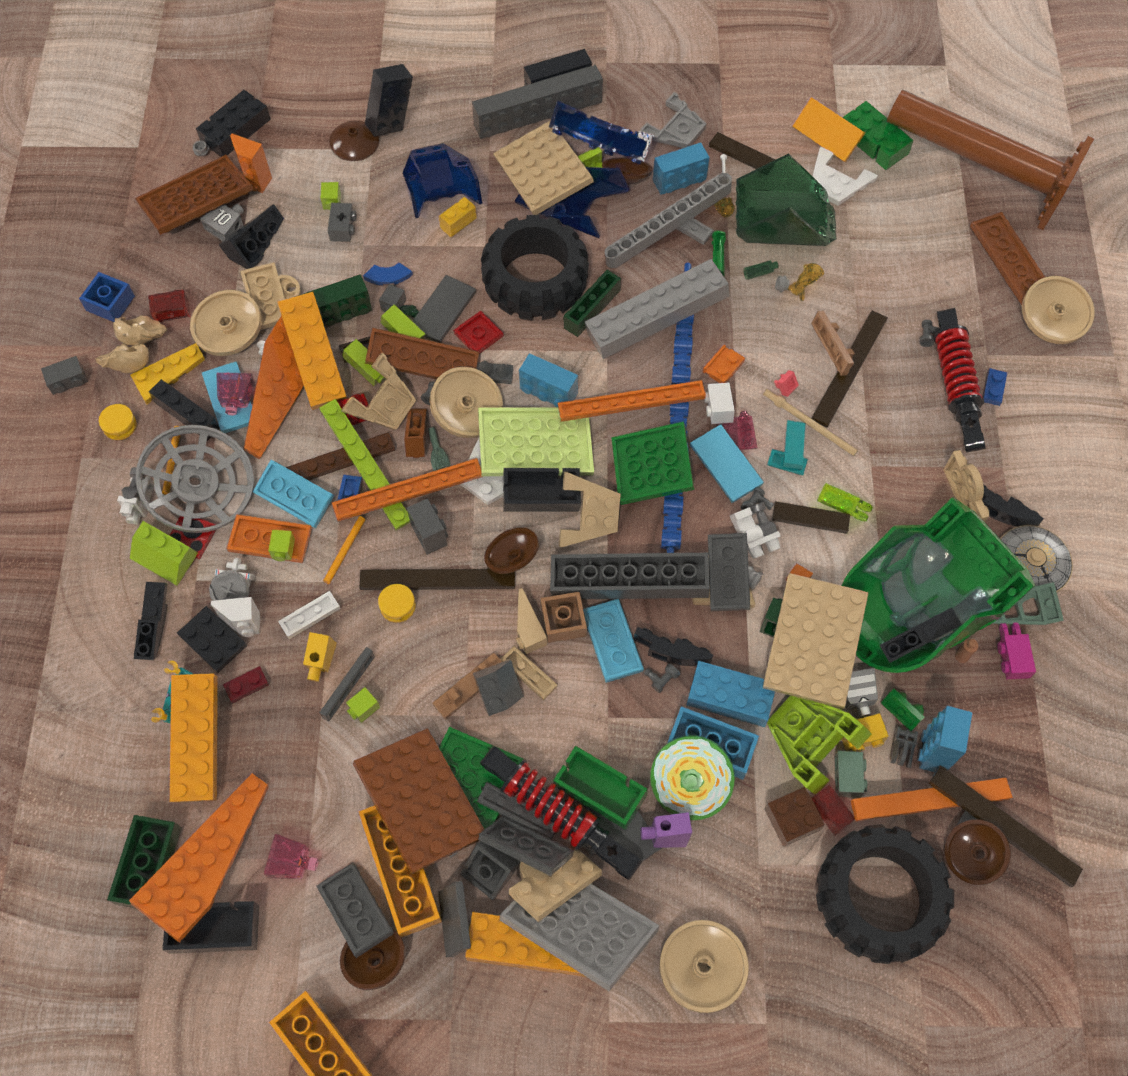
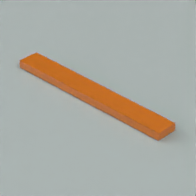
[558,380,706,422]
[332,458,483,522]
[850,778,1013,822]

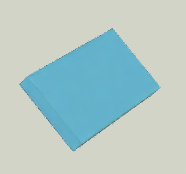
[202,362,252,433]
[690,425,764,503]
[253,460,335,528]
[583,599,644,683]

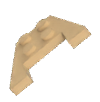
[341,353,416,430]
[559,472,620,547]

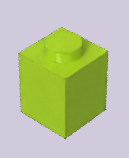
[320,182,341,210]
[268,530,295,562]
[346,687,380,723]

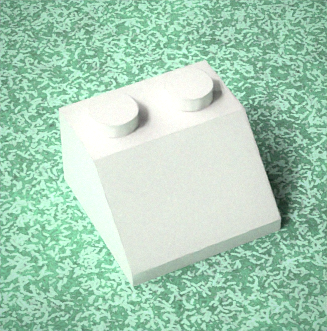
[211,597,260,637]

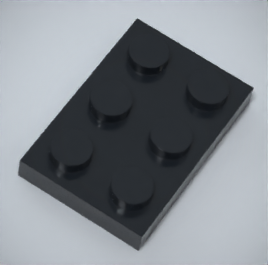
[177,606,247,673]

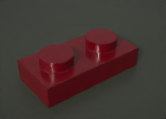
[223,666,269,704]

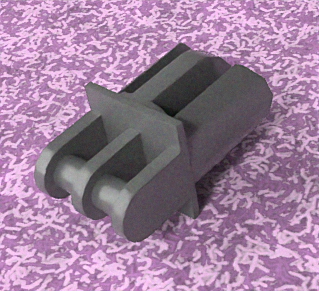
[891,726,918,768]

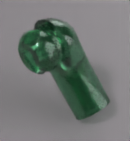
[399,305,419,318]

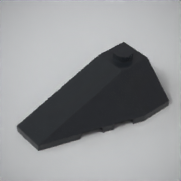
[219,204,284,269]

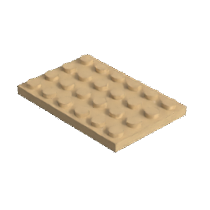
[493,120,594,215]
[762,573,868,709]

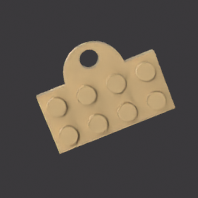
[240,262,301,330]
[943,450,989,522]
[509,846,602,922]

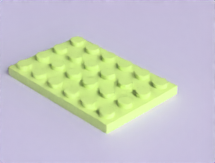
[478,407,594,476]

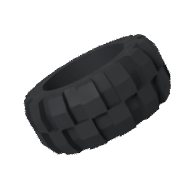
[481,215,589,321]
[816,824,954,964]

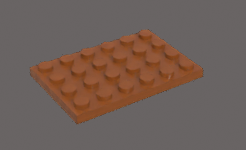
[135,155,253,235]
[353,728,485,875]

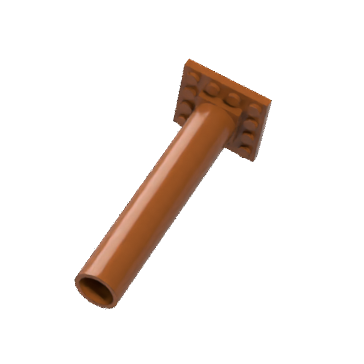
[887,90,1094,230]

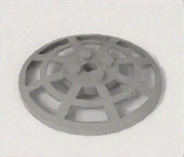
[135,425,254,533]

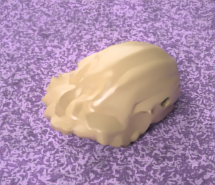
[113,315,166,345]
[95,343,149,373]

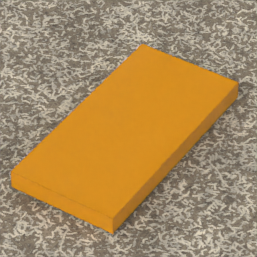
[792,97,865,162]

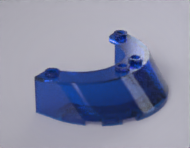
[549,100,655,165]

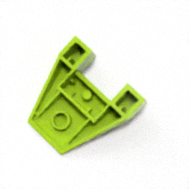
[767,695,872,795]

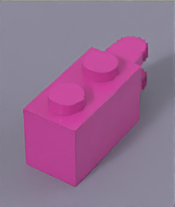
[997,623,1036,680]

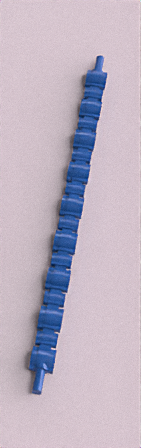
[661,263,694,553]

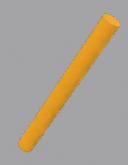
[162,426,180,495]
[323,516,366,584]

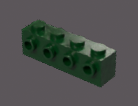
[563,270,621,337]

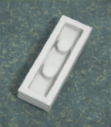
[278,591,340,639]

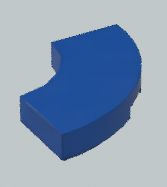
[363,263,413,286]

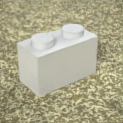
[704,383,735,424]

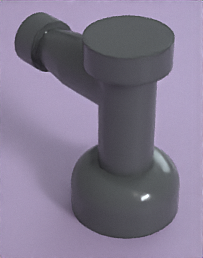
[920,320,941,347]
[741,487,774,515]
[644,663,681,693]

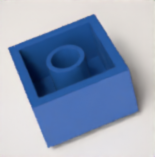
[79,272,135,322]

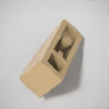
[516,588,547,654]

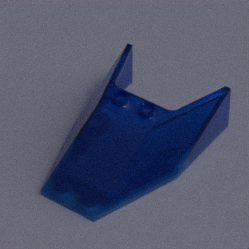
[402,143,483,219]
[514,167,629,239]

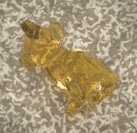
[714,197,735,218]
[788,263,824,301]

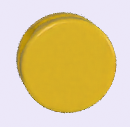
[98,404,137,440]
[378,584,416,623]

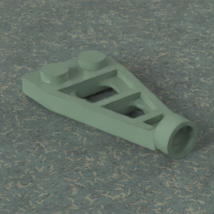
[978,582,1064,625]

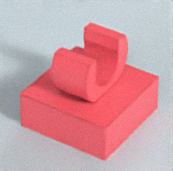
[774,370,799,397]

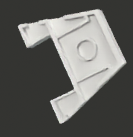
[809,147,878,206]
[460,438,503,505]

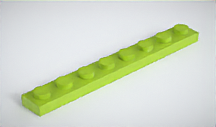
[319,399,410,531]

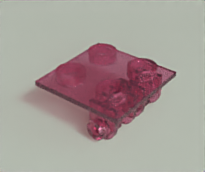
[716,411,757,450]

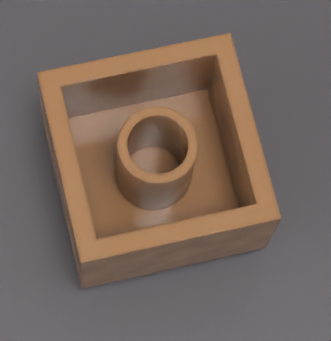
[540,592,587,643]

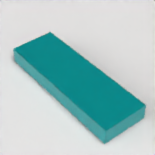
[783,420,806,469]

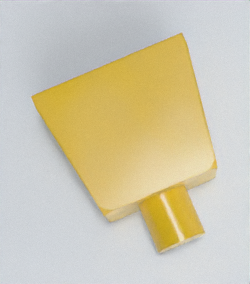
[303,632,337,682]

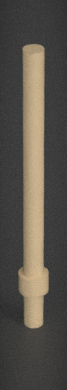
[763,389,858,456]

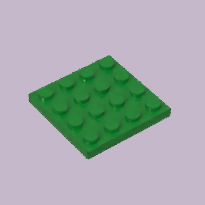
[611,421,694,505]
[439,727,524,829]

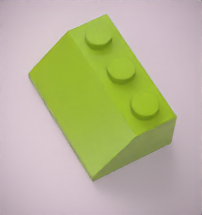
[130,521,198,586]

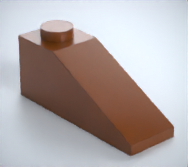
[404,409,427,458]

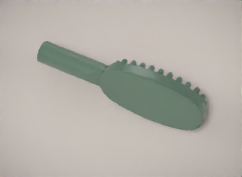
[428,427,450,471]

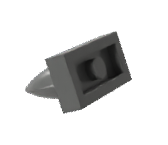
[477,360,514,384]

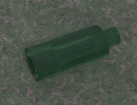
[743,260,779,280]

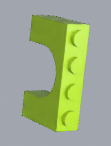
[343,305,425,386]

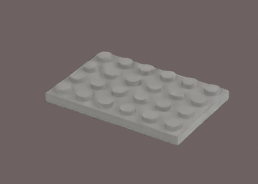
[500,884,659,991]

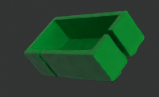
[843,101,914,170]
[553,745,648,830]

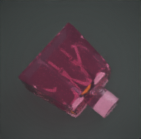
[216,373,255,415]
[264,834,319,879]

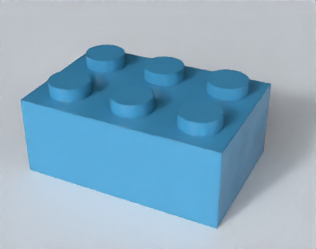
[653,143,710,195]
[519,353,578,407]

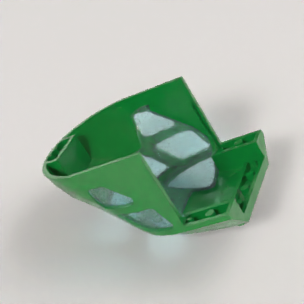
[841,497,1035,673]

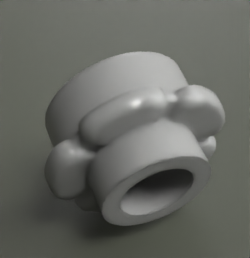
[193,140,209,156]
[775,275,790,293]

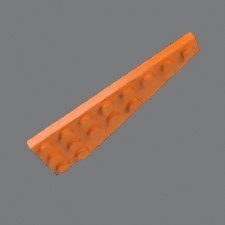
[243,315,330,459]
[129,773,268,942]

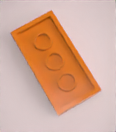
[226,515,312,563]

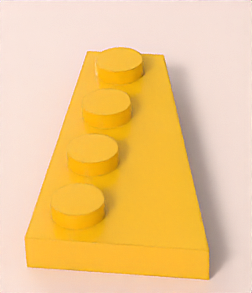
[130,343,205,405]

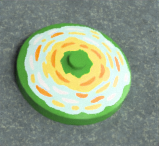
[650,735,735,820]

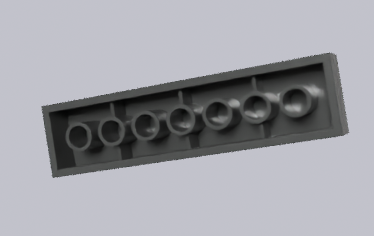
[472,65,603,139]
[550,552,709,599]

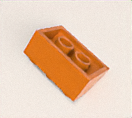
[230,134,272,193]

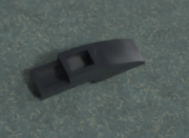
[982,484,1044,527]
[133,582,168,660]
[880,607,962,663]
[634,627,713,666]

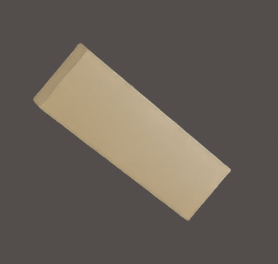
[500,646,557,701]

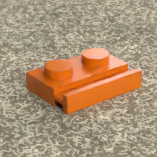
[703,345,745,383]

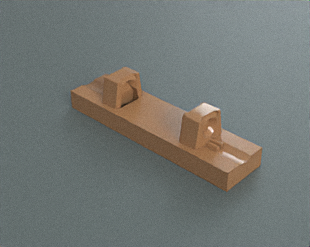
[811,311,855,376]
[432,653,502,720]

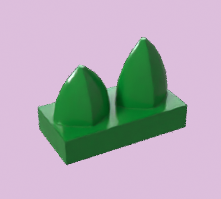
[881,689,924,731]

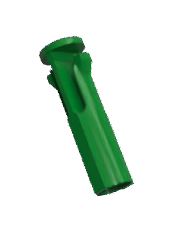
[711,231,726,276]

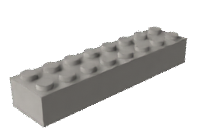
[585,259,729,359]

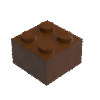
[764,787,825,847]

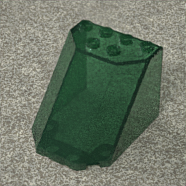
[736,153,837,246]

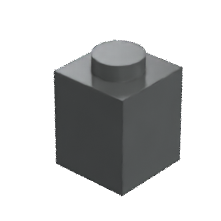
[379,284,406,313]

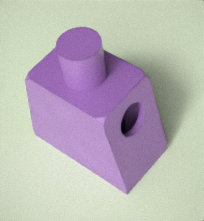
[640,812,692,848]

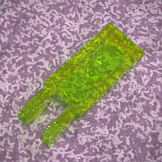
[817,483,873,522]

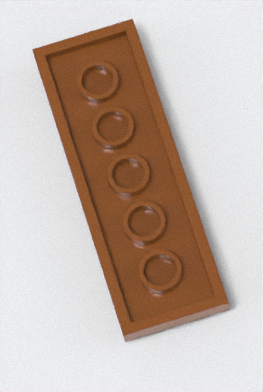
[970,212,1045,305]
[365,328,479,380]

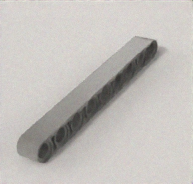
[605,173,732,268]

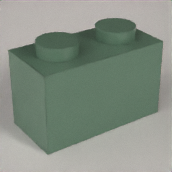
[834,751,867,798]

